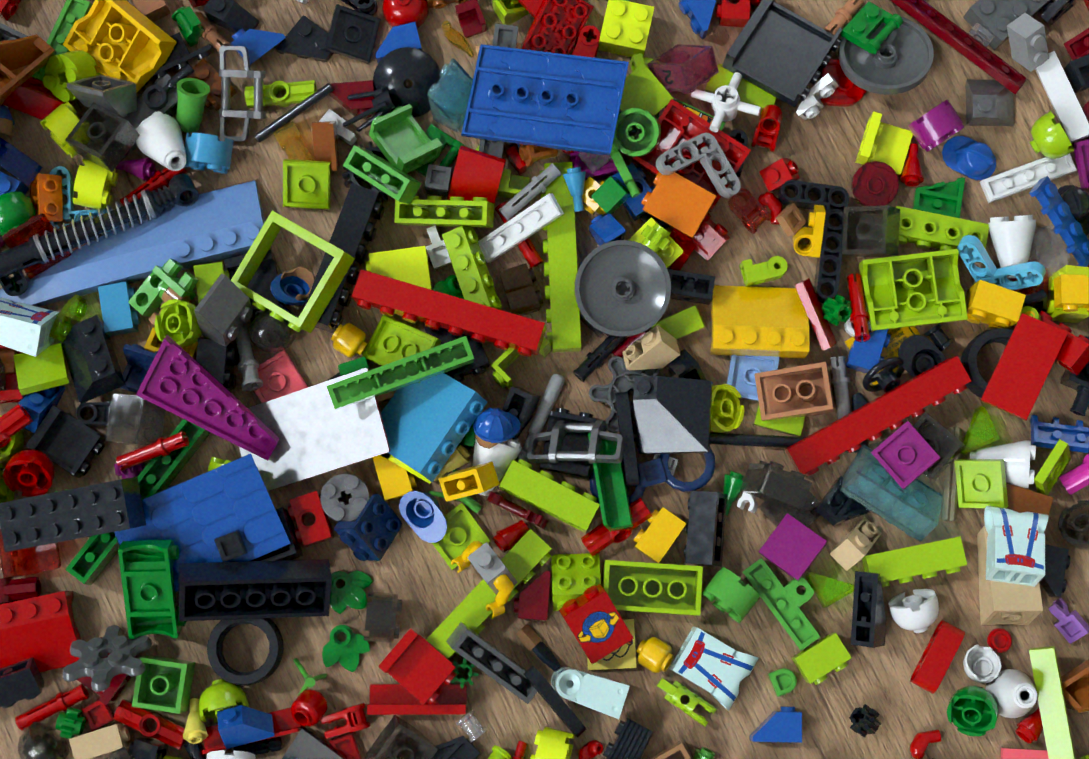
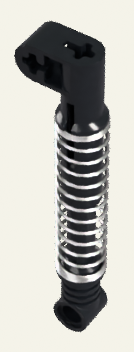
[0,174,199,296]

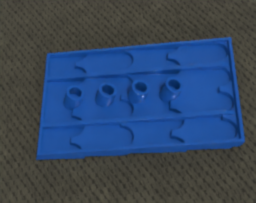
[461,44,629,155]
[114,454,290,592]

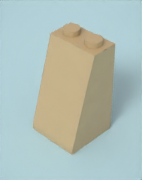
[977,526,1043,625]

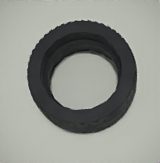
[960,328,1013,398]
[207,618,284,685]

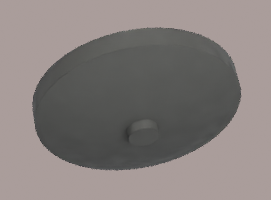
[839,17,934,95]
[575,240,671,337]

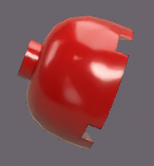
[382,0,428,28]
[3,449,55,497]

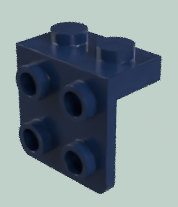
[120,344,158,393]
[334,494,402,561]

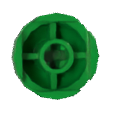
[0,192,36,237]
[947,685,998,736]

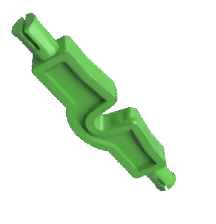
[610,143,641,198]

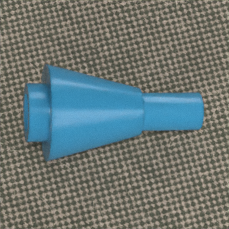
[563,167,586,212]

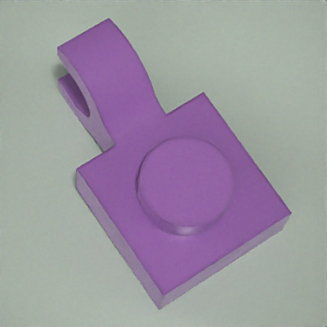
[1048,597,1089,644]

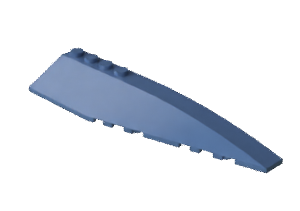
[0,180,272,307]

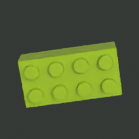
[499,459,600,533]
[603,560,703,616]

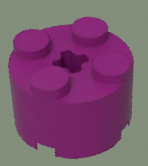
[908,99,964,152]

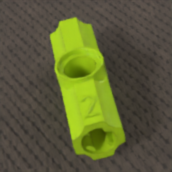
[245,80,317,108]

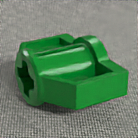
[172,6,205,47]

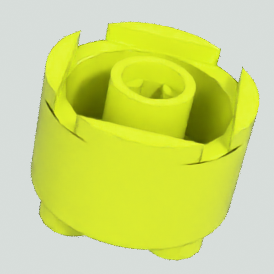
[40,102,96,158]
[73,158,118,211]
[530,726,575,759]

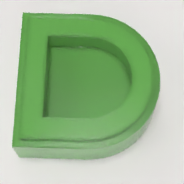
[768,668,797,697]

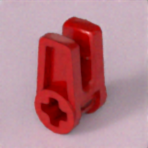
[320,703,371,739]

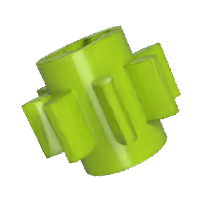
[641,223,671,253]

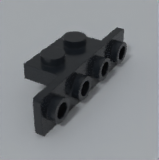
[144,32,213,86]

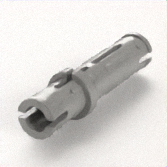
[499,163,561,221]
[830,356,851,420]

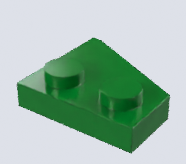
[912,177,965,218]

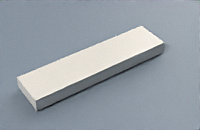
[1035,51,1089,144]
[980,153,1077,204]
[478,193,564,263]

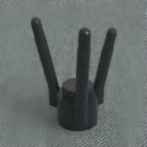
[342,88,396,132]

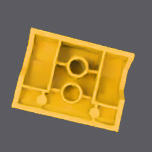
[63,0,177,93]
[710,285,809,358]

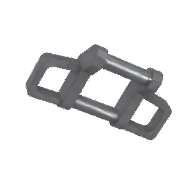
[219,46,266,141]
[527,420,625,463]

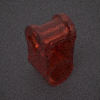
[728,188,772,234]

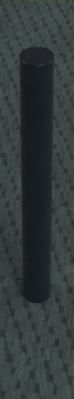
[255,82,335,142]

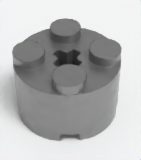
[321,474,372,522]

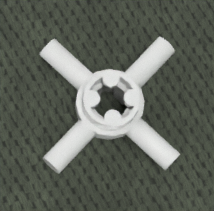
[691,72,761,132]

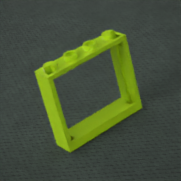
[231,210,355,333]

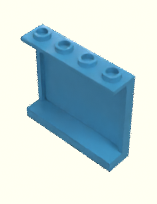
[381,373,487,482]

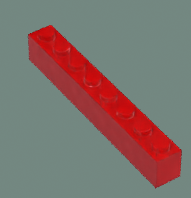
[352,269,547,357]
[785,356,971,477]

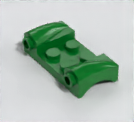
[118,540,187,639]

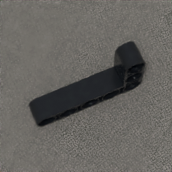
[778,180,849,303]

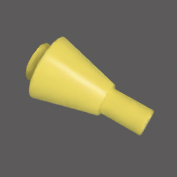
[434,445,470,482]
[183,698,208,744]

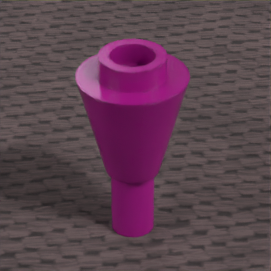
[111,158,155,181]

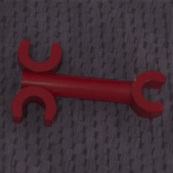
[487,491,549,530]

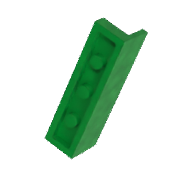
[588,433,633,532]

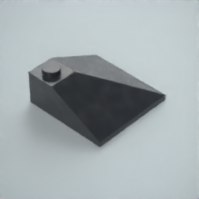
[633,376,713,454]

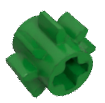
[822,294,852,326]
[451,658,479,689]
[55,707,86,739]

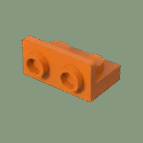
[30,173,63,227]

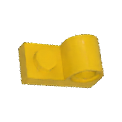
[792,205,826,258]

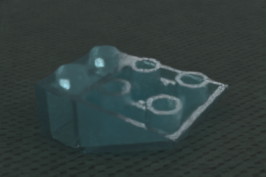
[427,58,473,132]

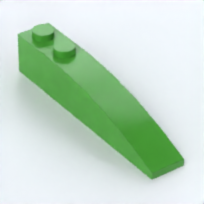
[327,336,474,410]

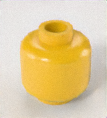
[331,323,368,358]
[636,637,674,673]

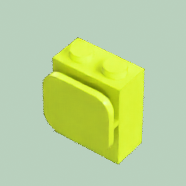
[365,246,432,290]

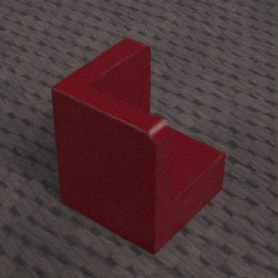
[455,0,487,38]

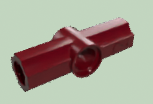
[0,577,42,604]

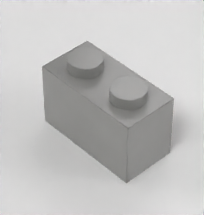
[1007,13,1049,72]

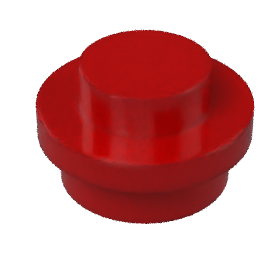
[987,628,1012,653]

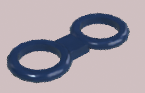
[589,447,716,504]

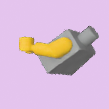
[451,541,518,618]

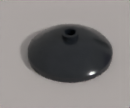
[373,47,443,118]

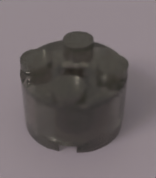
[364,592,402,643]

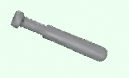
[516,374,565,463]

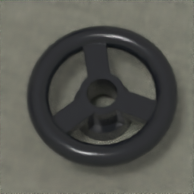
[863,357,905,393]

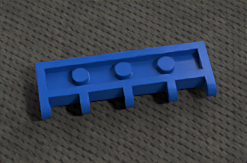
[1029,176,1089,267]
[1030,414,1089,453]

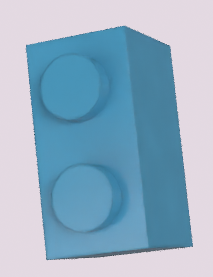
[98,282,141,336]

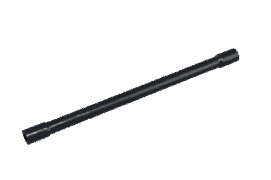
[632,427,866,453]

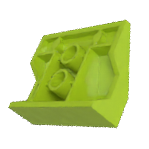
[859,249,968,331]

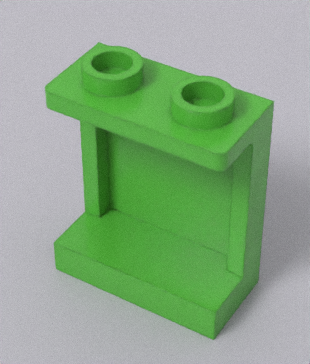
[369,104,442,174]

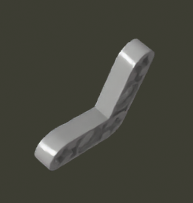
[656,133,741,198]

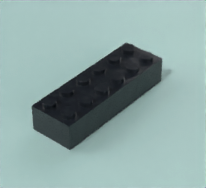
[305,183,385,334]
[0,477,146,552]
[179,559,332,621]

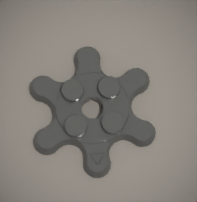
[589,356,661,433]
[62,625,152,692]

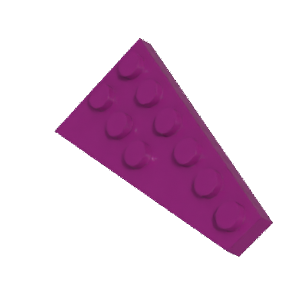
[136,335,280,461]

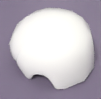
[963,644,1002,683]

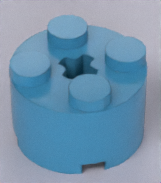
[185,133,234,174]

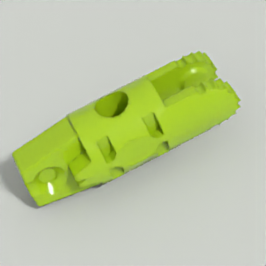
[657,678,717,727]

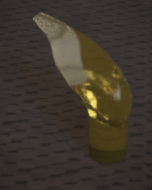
[442,21,474,58]

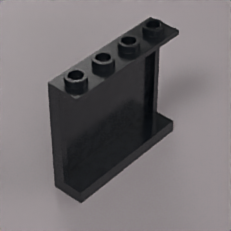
[722,0,842,107]

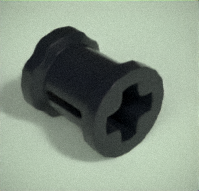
[923,323,954,351]

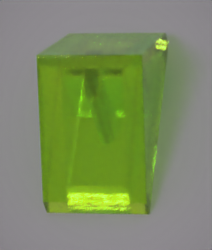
[960,406,1000,454]
[805,572,854,607]

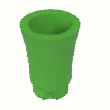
[176,78,210,133]

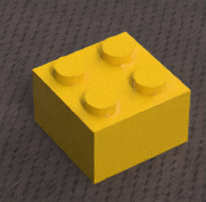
[965,280,1026,329]

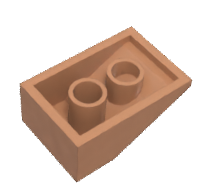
[754,362,836,421]

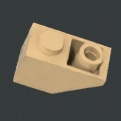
[622,325,680,371]
[830,516,882,571]

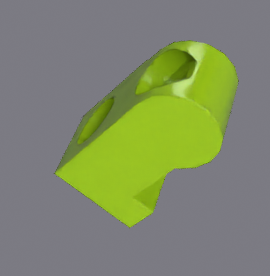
[739,256,788,287]

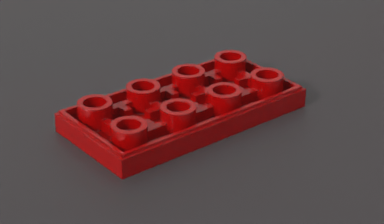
[519,0,594,55]
[981,313,1068,421]

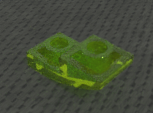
[49,294,87,342]

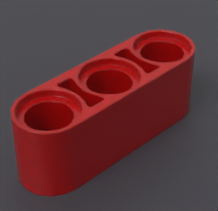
[910,620,965,694]

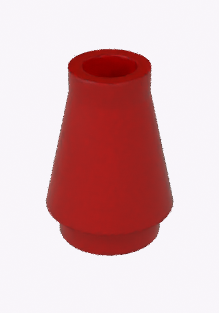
[493,520,529,553]
[1015,708,1043,744]

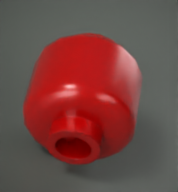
[291,689,328,726]

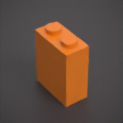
[641,172,716,239]

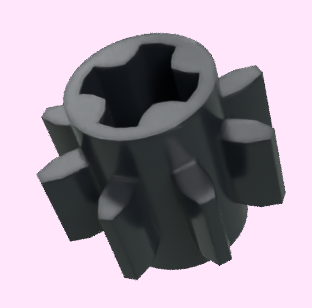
[849,704,881,738]

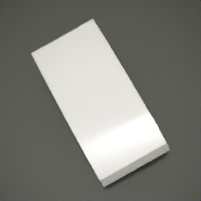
[796,73,839,120]

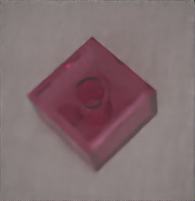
[648,44,719,94]

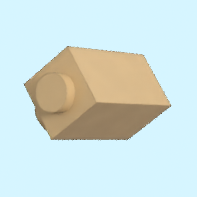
[69,723,130,759]

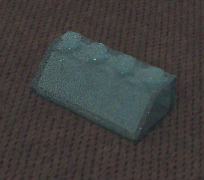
[840,445,943,542]

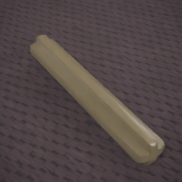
[942,427,962,522]

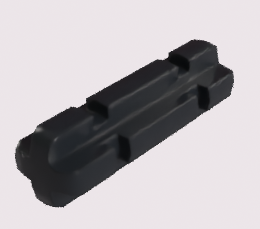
[233,737,282,755]

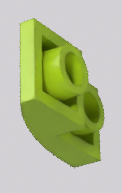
[651,305,705,339]

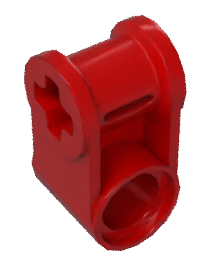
[572,25,600,58]
[751,105,782,152]

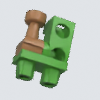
[128,258,199,326]

